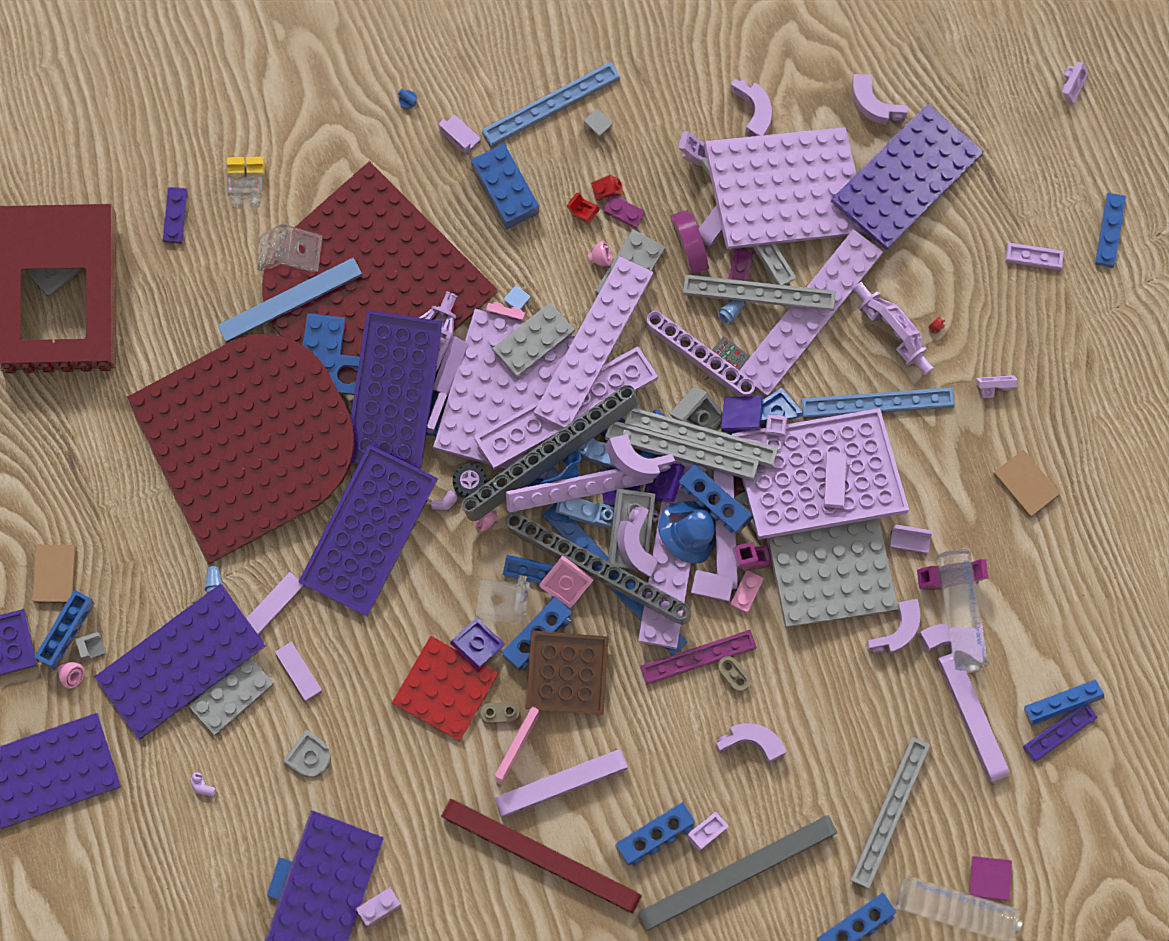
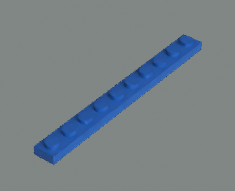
[542,503,687,655]

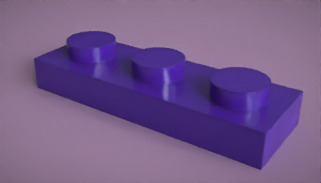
[163,187,188,244]

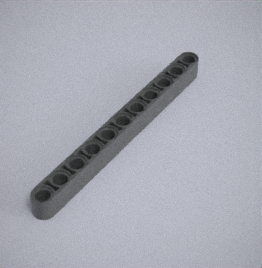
[462,385,639,521]
[506,512,691,625]
[637,815,838,931]

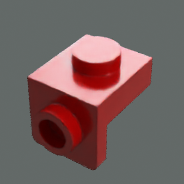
[591,175,623,201]
[567,192,600,224]

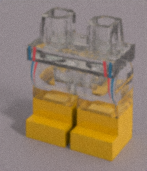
[227,157,265,208]

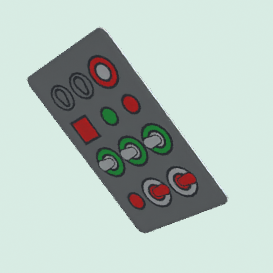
[712,337,750,370]

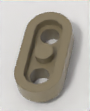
[718,656,750,692]
[480,702,520,724]

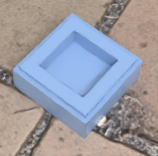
[504,285,531,309]

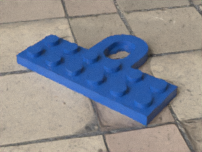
[303,313,360,395]

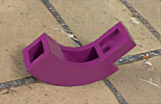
[670,210,709,274]
[733,542,772,571]
[917,559,989,590]

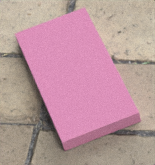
[495,707,539,785]

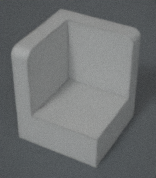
[584,109,613,136]
[75,632,106,661]

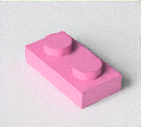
[486,302,525,322]
[730,571,764,614]

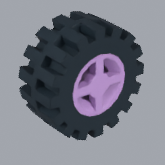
[453,463,487,498]

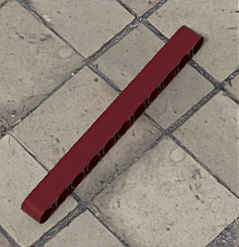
[441,799,642,914]

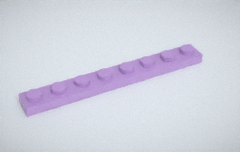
[506,469,653,512]

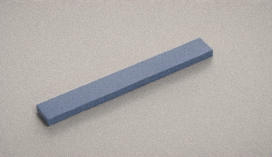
[482,62,620,147]
[218,258,362,343]
[801,387,955,419]

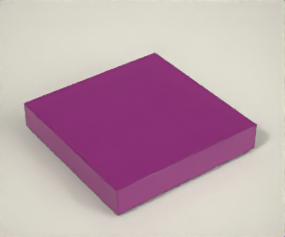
[969,856,1012,901]

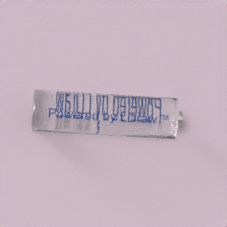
[936,549,989,673]
[896,875,1022,941]

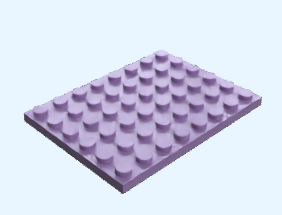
[704,127,867,249]
[433,309,575,480]
[732,408,909,540]

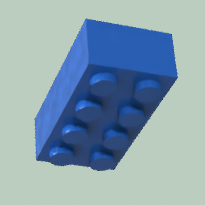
[471,143,539,230]

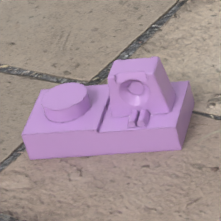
[1062,62,1089,104]
[976,375,1018,398]
[686,812,729,851]

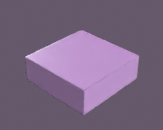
[765,415,787,437]

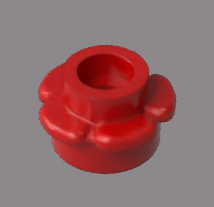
[928,317,945,333]

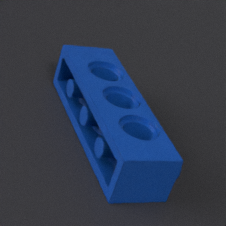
[679,464,753,534]
[34,590,95,670]
[502,597,572,671]
[615,802,695,866]
[817,892,897,941]

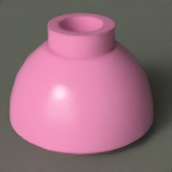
[588,241,613,267]
[474,510,498,532]
[58,662,84,689]

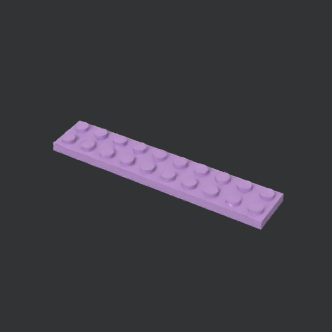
[739,229,883,397]
[534,256,653,429]
[474,347,658,470]
[638,459,706,649]

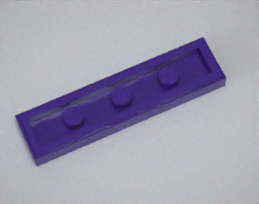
[1023,705,1098,763]

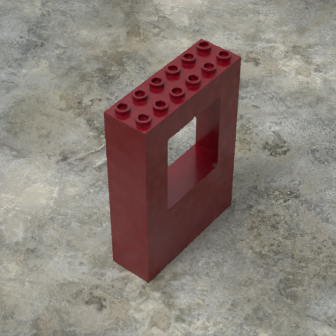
[0,204,116,374]

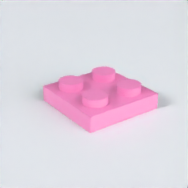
[539,555,594,609]

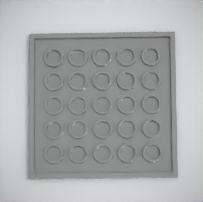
[767,518,898,628]

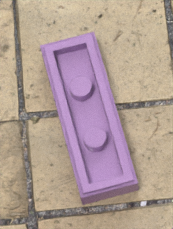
[1005,242,1064,271]
[433,336,468,396]
[824,452,846,508]
[275,641,322,701]

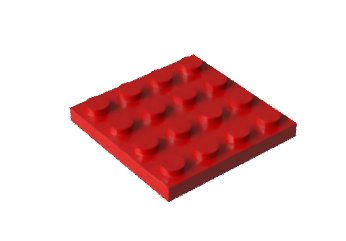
[392,636,498,742]

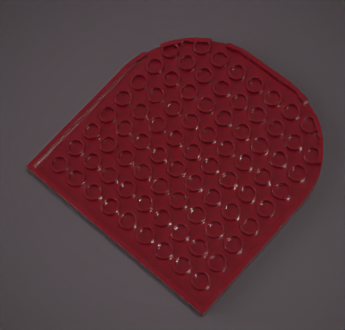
[262,161,498,384]
[127,334,355,564]

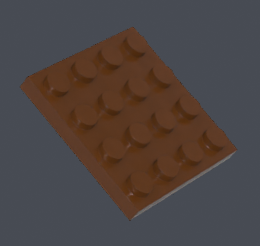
[525,631,609,715]

